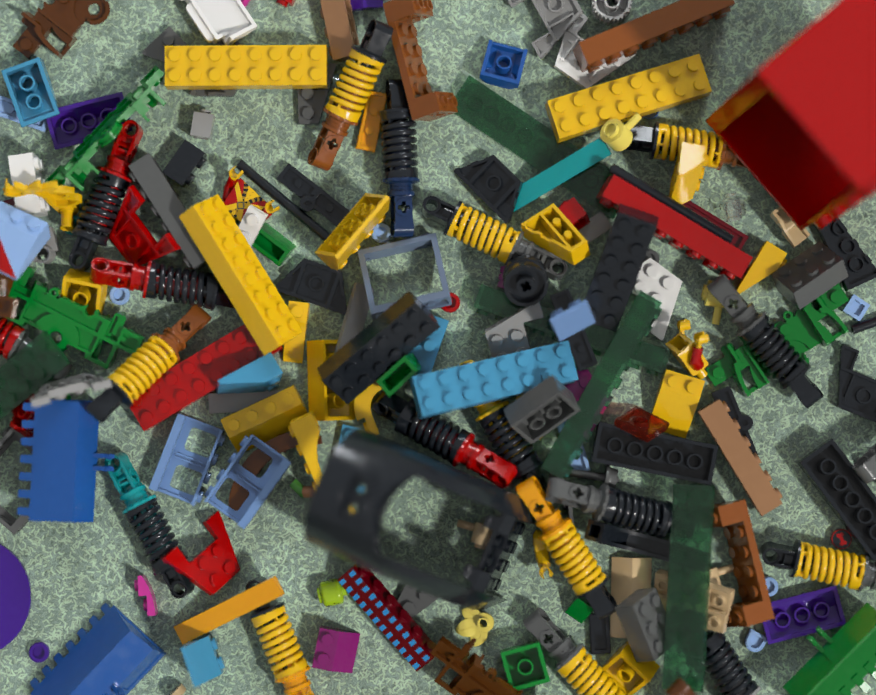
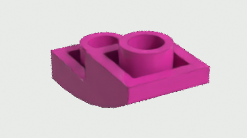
[134,574,158,616]

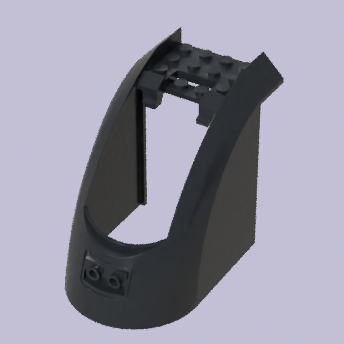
[304,428,536,610]

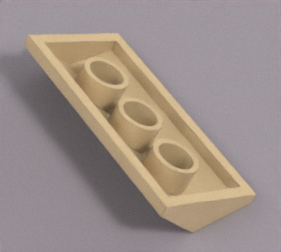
[610,557,652,639]

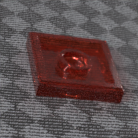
[614,406,669,442]

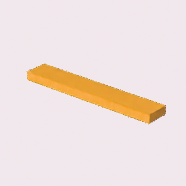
[174,576,285,644]

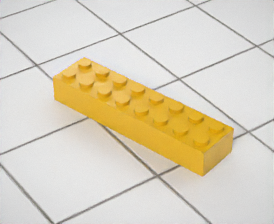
[165,45,328,90]
[545,54,712,143]
[179,194,303,356]

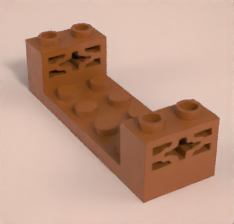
[383,0,458,121]
[698,499,775,627]

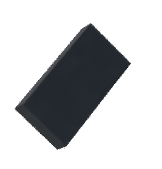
[589,613,611,654]

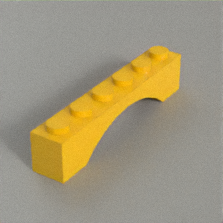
[288,411,356,513]

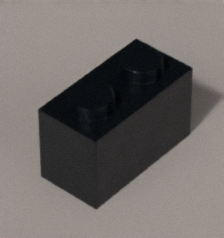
[163,139,207,187]

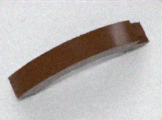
[228,432,323,519]

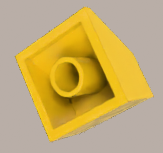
[602,641,660,695]

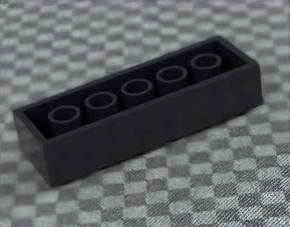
[584,204,659,332]
[317,291,440,404]
[590,422,719,485]
[797,438,876,561]

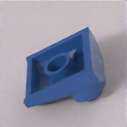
[479,40,528,89]

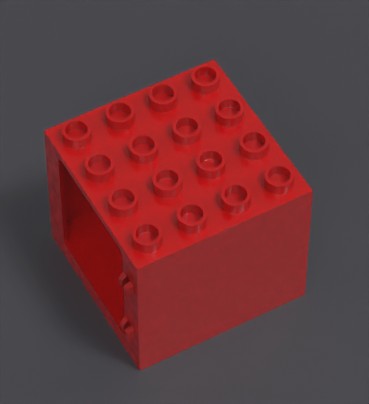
[706,0,876,231]

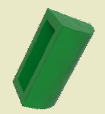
[252,222,296,266]
[376,353,421,397]

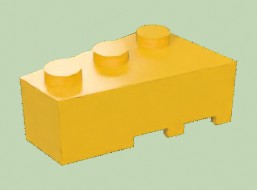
[521,203,590,265]

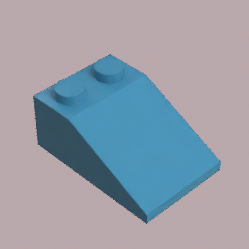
[1,57,60,128]
[216,352,283,394]
[181,634,225,687]

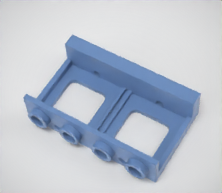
[148,413,226,506]
[204,434,292,529]

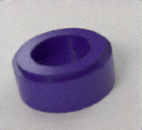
[29,642,50,663]

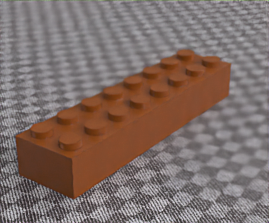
[573,0,735,73]

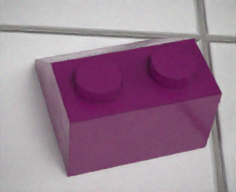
[312,625,360,673]

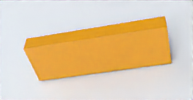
[355,90,387,153]

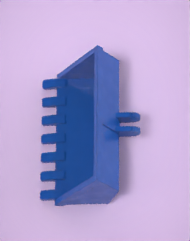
[17,399,115,522]
[30,603,166,695]

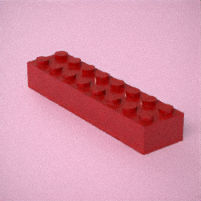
[596,174,753,280]
[130,324,284,431]

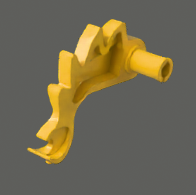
[3,178,82,231]

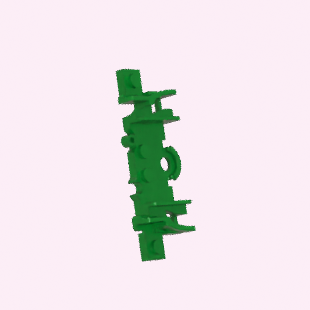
[45,65,166,191]
[6,266,145,369]
[706,283,849,397]

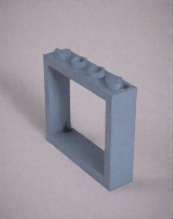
[357,233,452,321]

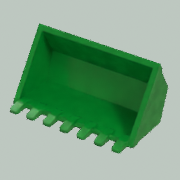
[783,603,876,695]

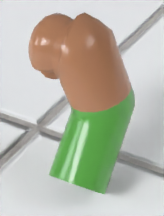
[289,479,314,498]

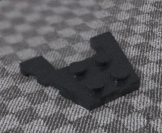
[837,344,876,422]

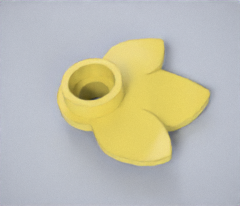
[456,608,494,647]

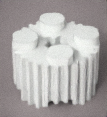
[591,0,633,25]

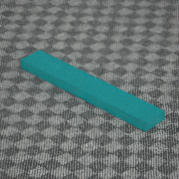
[514,137,612,212]

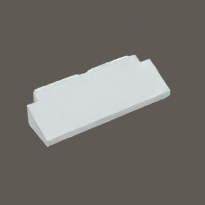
[181,0,257,45]

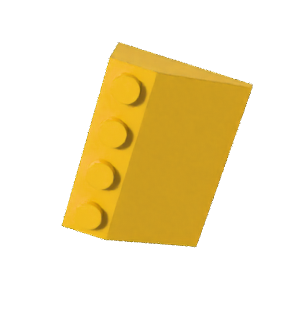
[315,193,390,270]

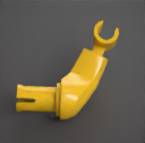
[533,529,553,579]

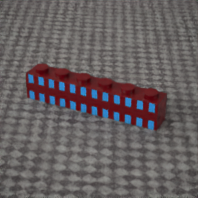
[337,564,436,671]

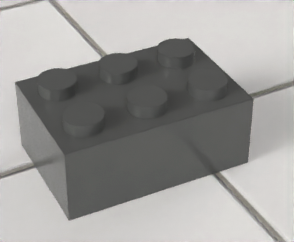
[771,241,848,310]
[503,375,580,444]
[615,587,677,662]

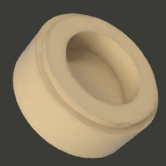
[169,683,186,695]

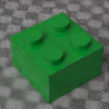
[500,640,550,690]

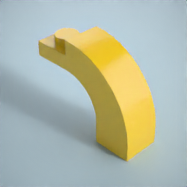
[354,374,384,434]

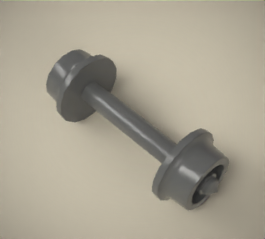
[547,457,620,489]

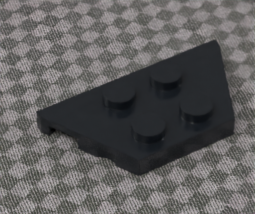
[454,155,523,225]
[275,258,347,315]

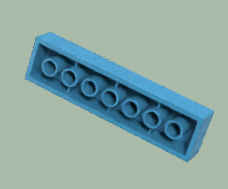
[409,340,579,419]

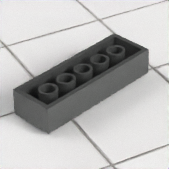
[128,153,208,271]

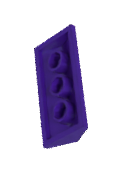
[46,92,133,150]
[761,586,846,645]

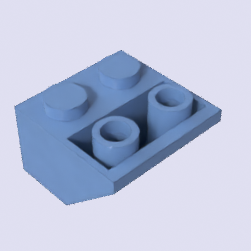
[548,298,596,342]

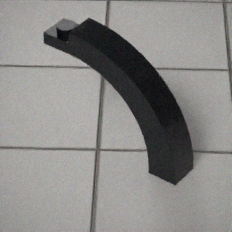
[584,519,710,572]

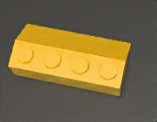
[307,340,355,421]
[220,384,308,452]

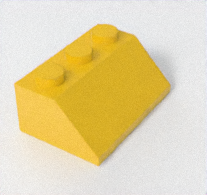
[669,142,709,205]

